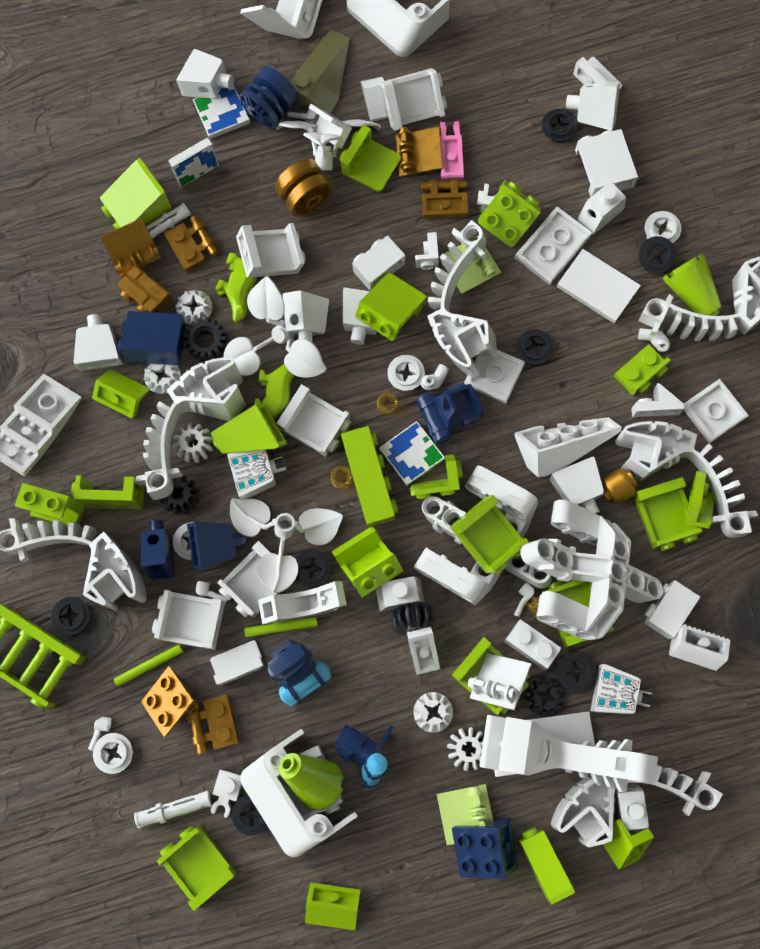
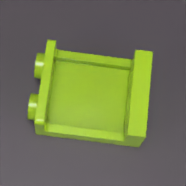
[355,272,427,341]
[71,475,145,510]
[633,477,703,551]
[15,483,85,526]
[450,495,529,574]
[332,526,404,598]
[547,580,614,648]
[451,637,530,715]
[157,825,238,911]

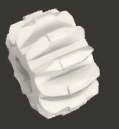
[173,423,213,463]
[447,727,483,771]

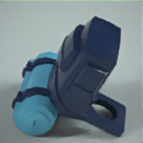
[267,640,332,707]
[334,724,394,789]

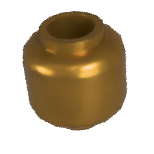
[603,468,638,504]

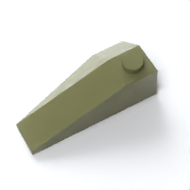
[291,30,350,115]

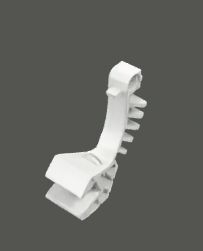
[427,220,497,379]
[638,257,760,341]
[135,357,246,500]
[615,421,758,538]
[0,518,147,611]
[479,715,658,793]
[551,765,723,847]

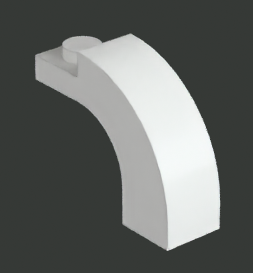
[258,581,347,624]

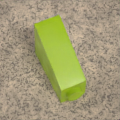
[211,403,287,453]
[518,827,575,905]

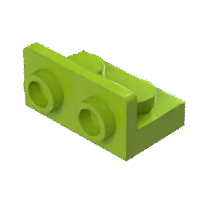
[614,344,671,396]
[685,471,714,529]

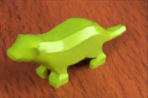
[215,253,257,323]
[254,363,295,420]

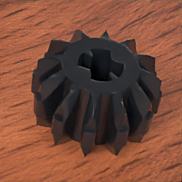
[160,475,200,516]
[393,602,434,635]

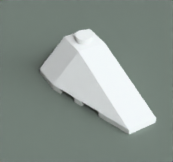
[515,417,621,478]

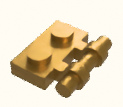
[421,179,468,219]
[164,215,219,273]
[186,694,240,754]

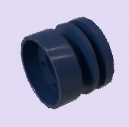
[238,66,298,129]

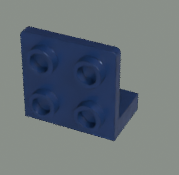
[452,817,518,879]

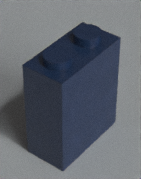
[118,311,186,365]

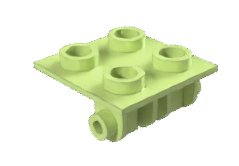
[439,236,501,294]
[437,784,494,845]

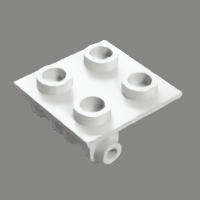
[468,653,531,710]

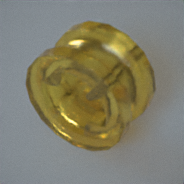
[377,392,398,415]
[331,466,352,489]
[525,596,539,618]

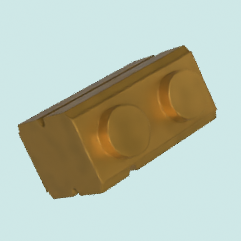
[118,266,173,313]

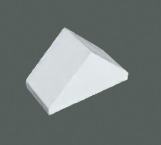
[361,77,388,122]

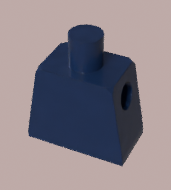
[141,519,175,580]
[187,522,246,570]

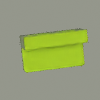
[92,369,150,419]
[603,819,654,870]
[305,882,360,930]

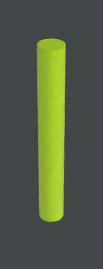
[244,617,318,637]
[114,644,184,687]

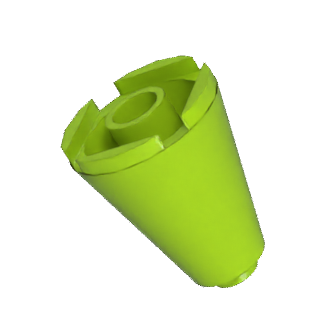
[662,253,721,316]
[279,753,344,810]

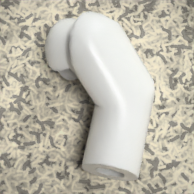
[638,328,670,352]
[420,364,449,390]

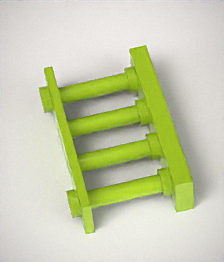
[0,604,86,709]

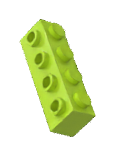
[341,426,398,528]

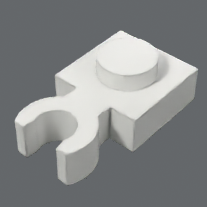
[211,769,242,818]

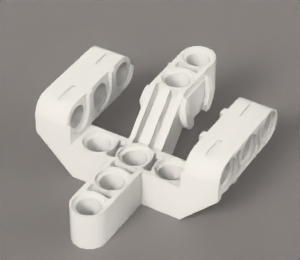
[414,465,553,605]
[521,500,663,640]

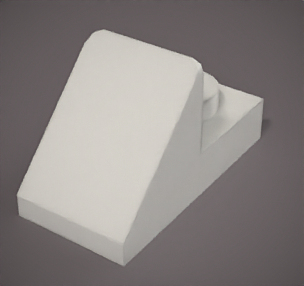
[632,383,685,417]
[407,627,440,675]

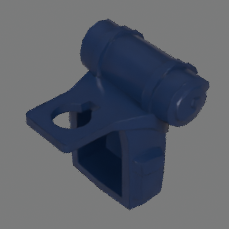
[416,383,484,444]

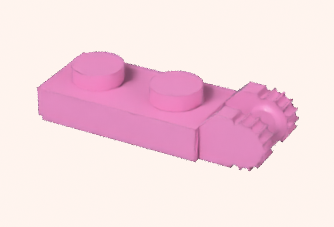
[440,121,464,181]

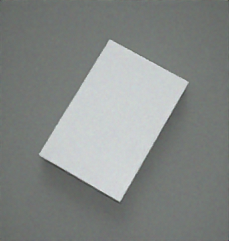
[514,207,593,285]
[557,249,641,324]

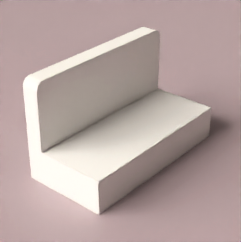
[573,57,622,90]
[309,104,352,149]
[210,640,266,686]

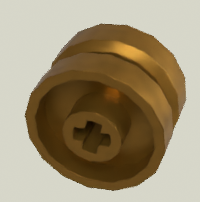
[274,159,333,217]

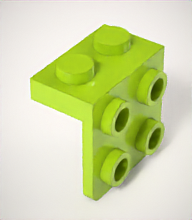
[340,125,401,192]
[478,180,541,247]
[410,454,463,499]

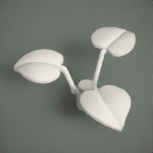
[276,119,381,170]
[224,276,327,378]
[230,498,343,593]

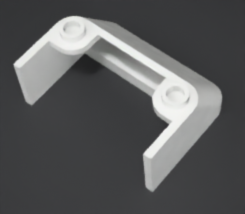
[240,0,322,39]
[347,0,450,57]
[241,729,358,857]

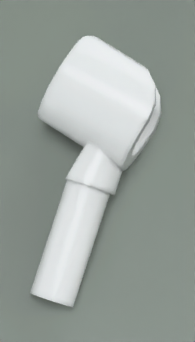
[287,108,320,124]
[196,581,227,603]
[514,583,534,617]
[88,717,112,751]

